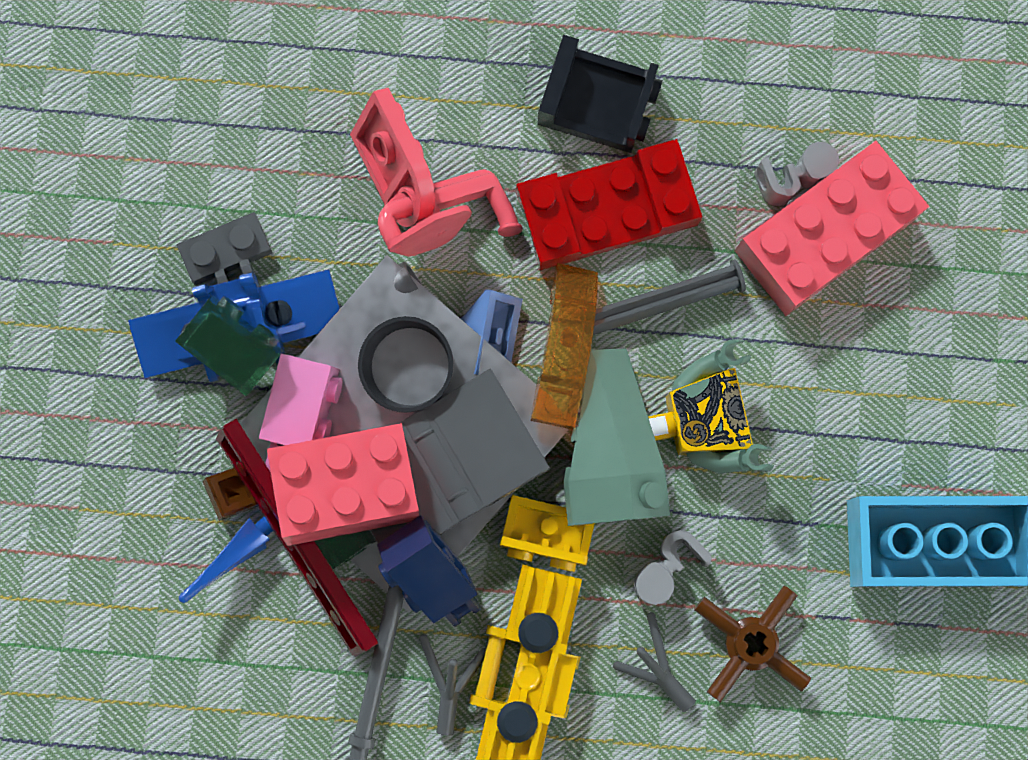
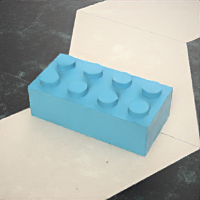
[847,496,1028,587]

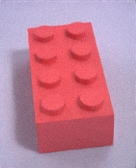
[735,141,930,316]

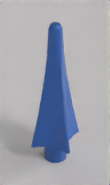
[179,516,273,603]

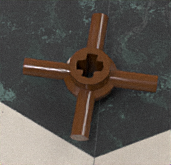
[694,586,811,703]

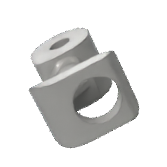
[754,142,839,206]
[633,530,712,605]

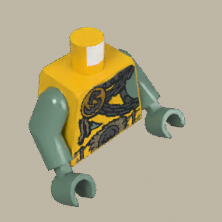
[648,339,774,474]

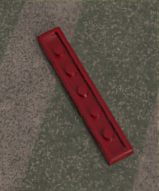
[216,418,378,657]

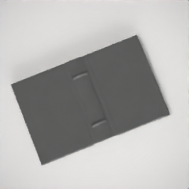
[371,368,550,543]

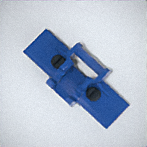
[128,269,340,382]

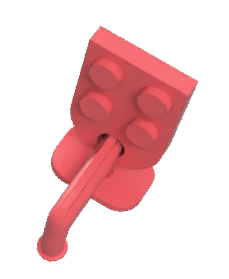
[350,87,523,257]

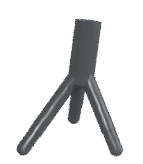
[613,612,696,712]
[419,634,486,736]

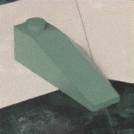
[564,348,670,526]

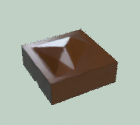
[202,468,258,521]

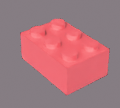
[267,423,419,546]

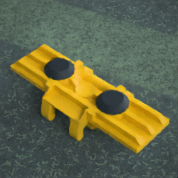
[469,564,582,760]

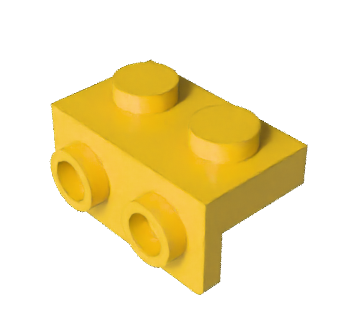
[500,495,595,572]

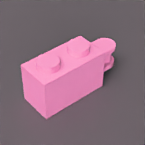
[259,353,343,472]

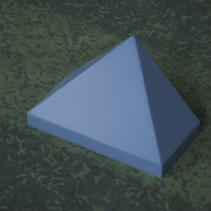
[461,290,523,375]

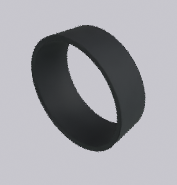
[358,316,453,413]

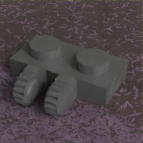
[176,212,273,286]

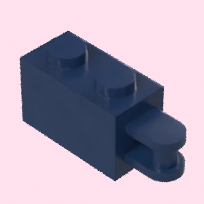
[377,515,481,627]

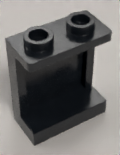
[537,34,663,153]

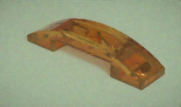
[530,263,598,430]

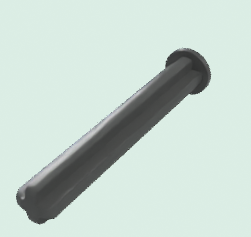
[579,259,746,337]

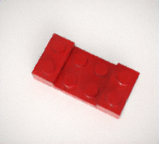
[516,139,703,271]

